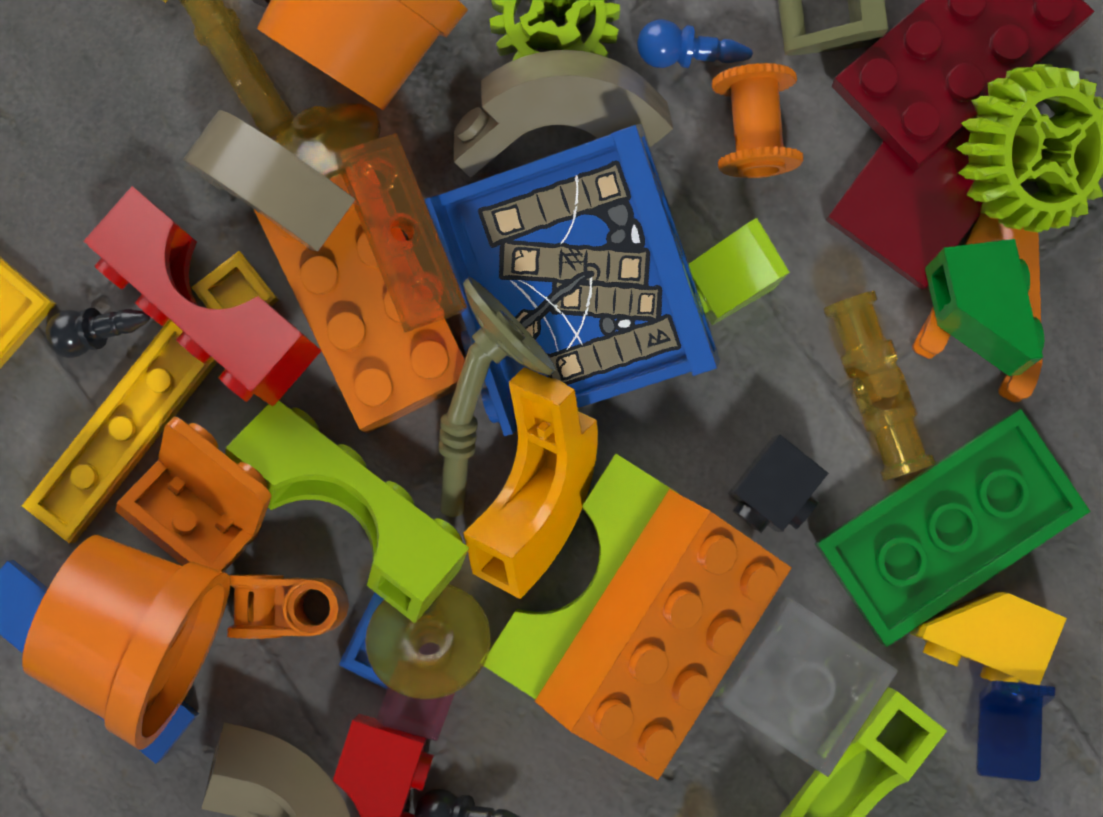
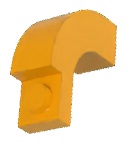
[463,367,598,599]

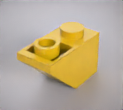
[910,591,1067,692]

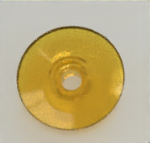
[274,103,381,179]
[365,584,491,699]

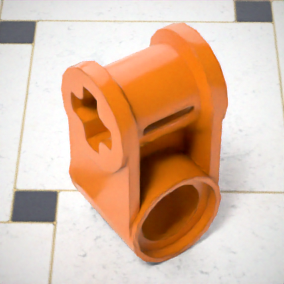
[227,574,349,639]

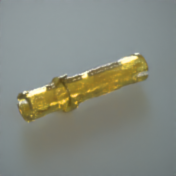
[179,0,296,138]

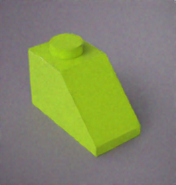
[689,218,790,325]

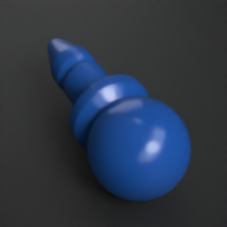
[637,19,753,68]

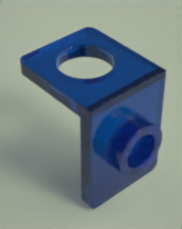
[976,681,1056,782]

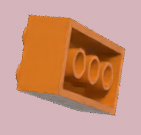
[254,153,465,433]
[534,489,792,780]

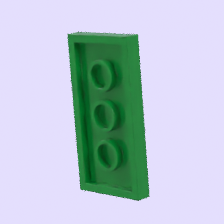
[814,409,1091,647]

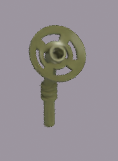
[439,277,556,517]

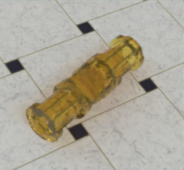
[823,291,936,481]

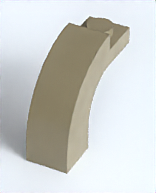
[454,50,673,178]
[183,110,356,251]
[201,722,350,817]

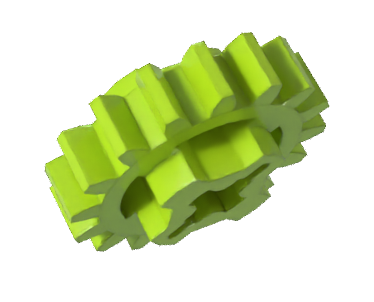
[489,0,620,61]

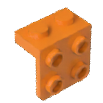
[115,417,272,572]

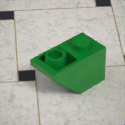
[925,239,1045,376]

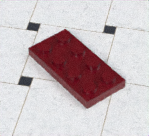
[832,0,1094,172]

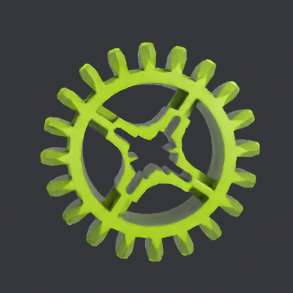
[956,64,1103,232]

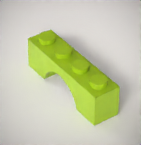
[225,401,469,623]
[481,454,679,700]
[779,684,947,817]

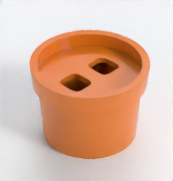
[256,0,468,111]
[22,535,230,750]

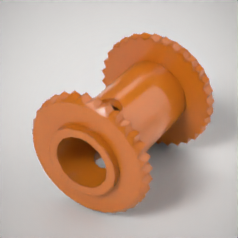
[712,63,804,178]

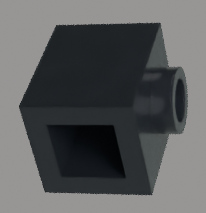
[728,434,829,533]

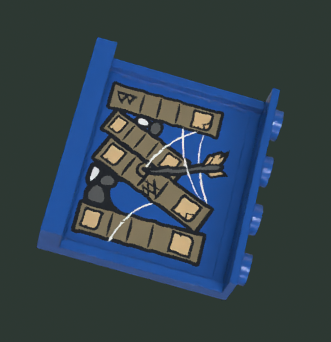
[420,124,721,437]

